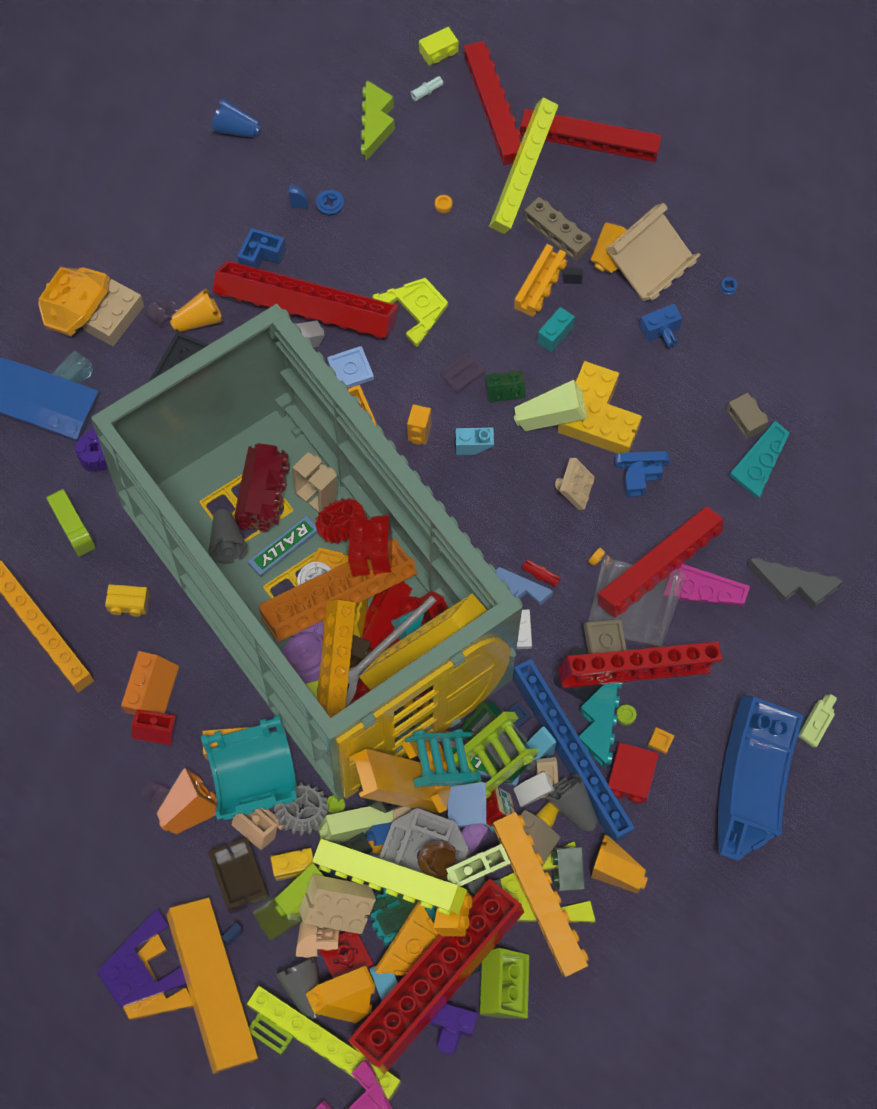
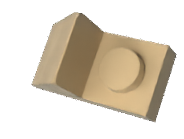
[536,757,558,798]

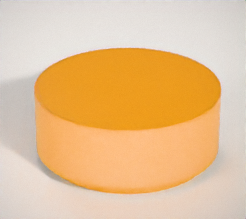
[435,195,452,213]
[588,548,605,566]

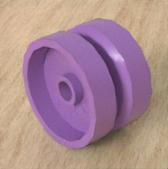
[282,633,323,683]

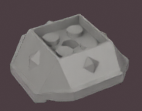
[379,808,470,882]

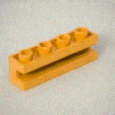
[514,244,567,317]

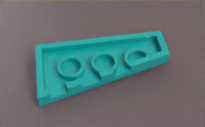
[729,421,790,499]

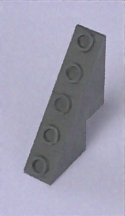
[748,558,843,610]

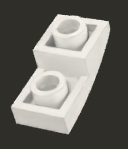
[513,772,554,807]

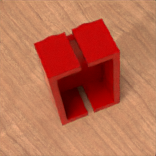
[348,515,392,577]

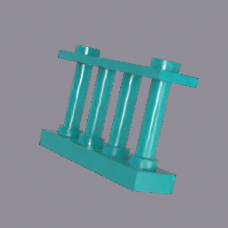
[405,729,481,788]

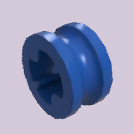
[720,277,737,296]

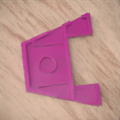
[315,1058,393,1109]

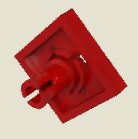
[319,931,374,979]

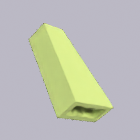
[514,380,588,431]
[318,806,394,844]

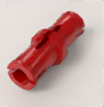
[522,559,561,588]

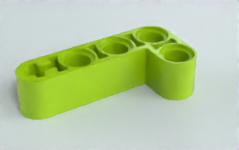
[46,489,96,557]

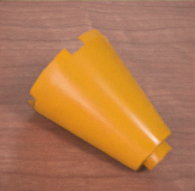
[170,289,223,332]

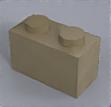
[727,393,768,439]

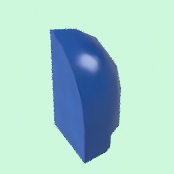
[289,184,309,209]
[366,822,392,846]

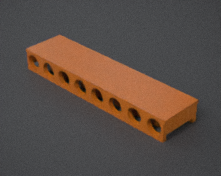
[258,539,418,642]

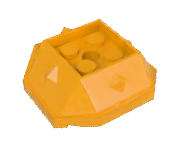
[38,267,110,336]

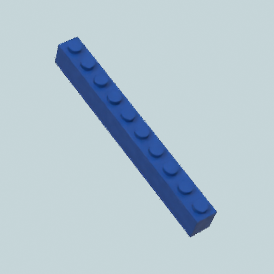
[512,659,635,843]

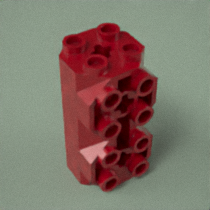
[234,443,290,532]

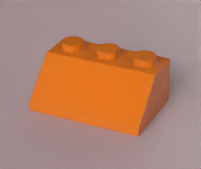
[121,651,180,715]

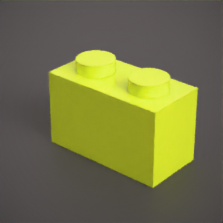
[419,27,459,66]

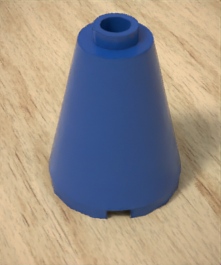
[211,98,261,138]

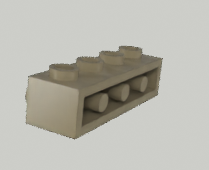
[524,197,592,261]

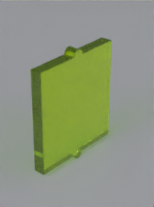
[253,896,301,941]

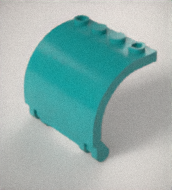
[201,715,298,820]

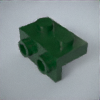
[485,371,526,402]

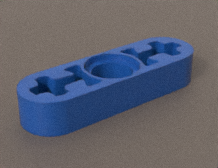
[615,451,670,469]

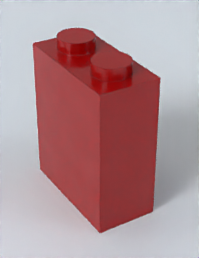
[608,743,659,804]

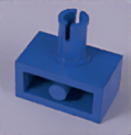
[639,304,682,348]

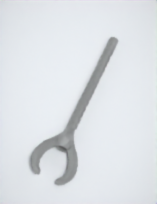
[317,596,436,706]

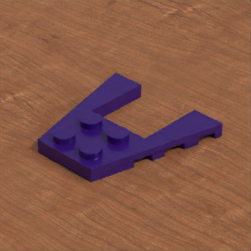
[97,909,187,1008]

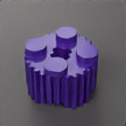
[75,429,109,472]

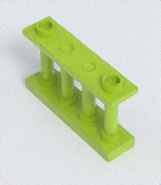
[453,712,539,799]

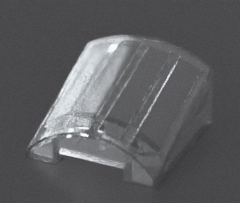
[588,554,686,647]

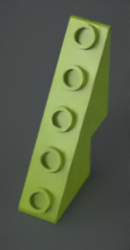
[361,81,395,161]

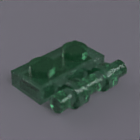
[372,893,416,937]

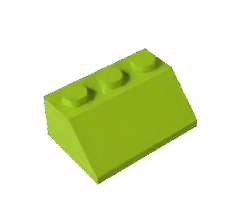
[480,948,529,1019]

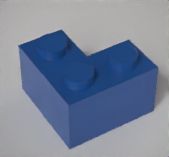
[237,227,286,268]

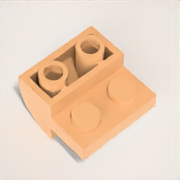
[296,921,340,958]

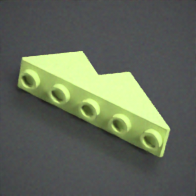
[446,844,510,886]

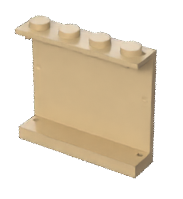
[606,203,700,301]

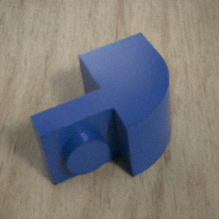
[624,461,663,498]

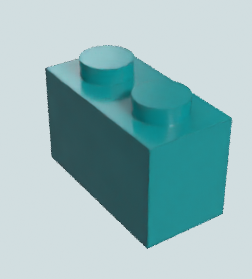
[537,307,575,352]

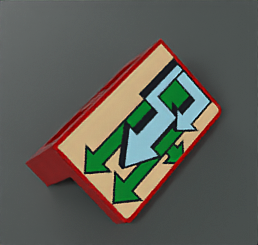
[486,786,515,827]

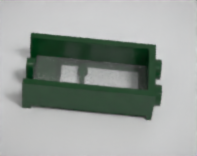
[460,702,537,783]

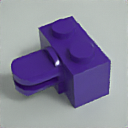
[431,1004,478,1055]

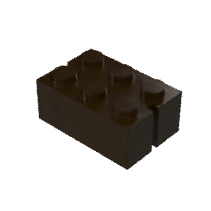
[208,837,269,914]

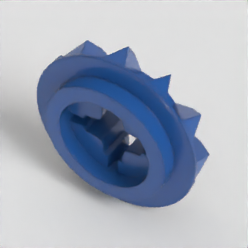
[316,190,344,215]

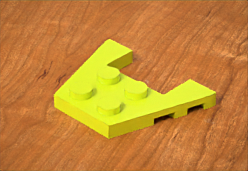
[372,278,448,347]

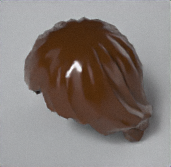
[418,841,456,881]

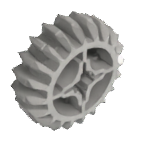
[274,782,329,836]

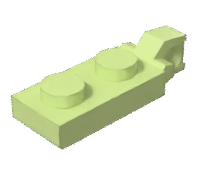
[798,694,837,747]

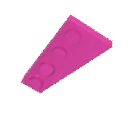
[664,564,750,606]

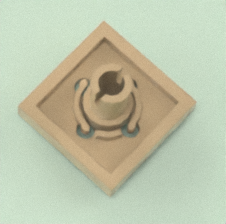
[555,458,595,510]

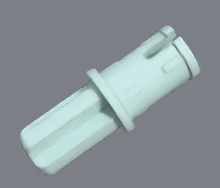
[410,76,443,102]

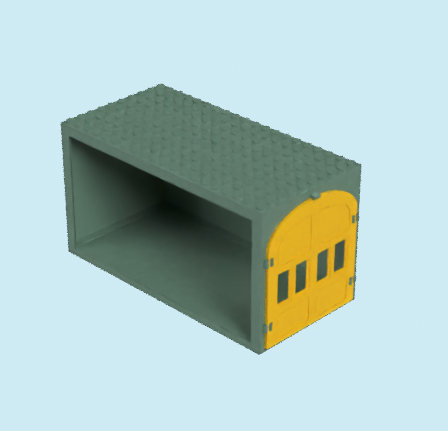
[91,304,523,802]

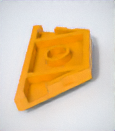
[374,901,440,976]

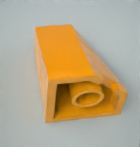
[590,222,627,273]
[591,835,648,894]
[306,966,375,1023]

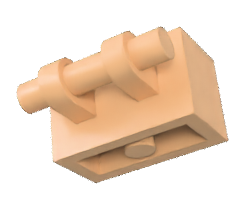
[232,808,285,850]

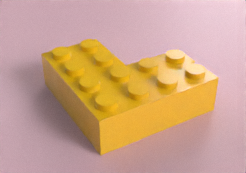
[558,361,642,454]

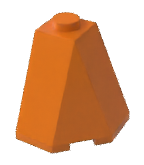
[157,768,217,834]

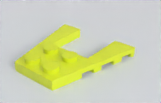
[500,841,595,923]

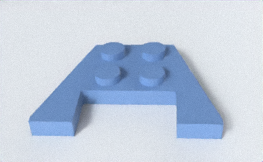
[496,567,553,606]

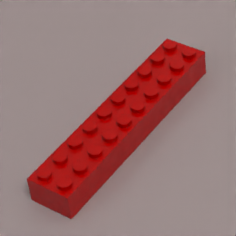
[213,260,399,338]
[348,879,524,1075]

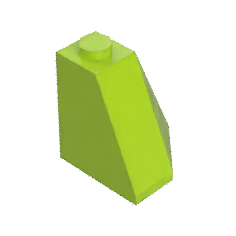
[274,863,323,920]

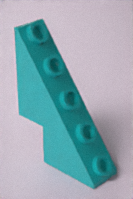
[579,683,622,769]

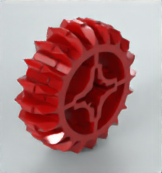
[315,498,366,544]

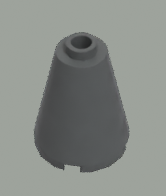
[208,509,248,564]
[546,774,598,832]
[275,957,321,1020]

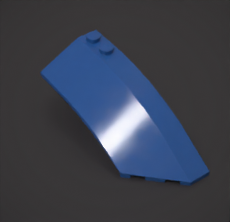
[0,357,99,442]
[718,696,804,861]

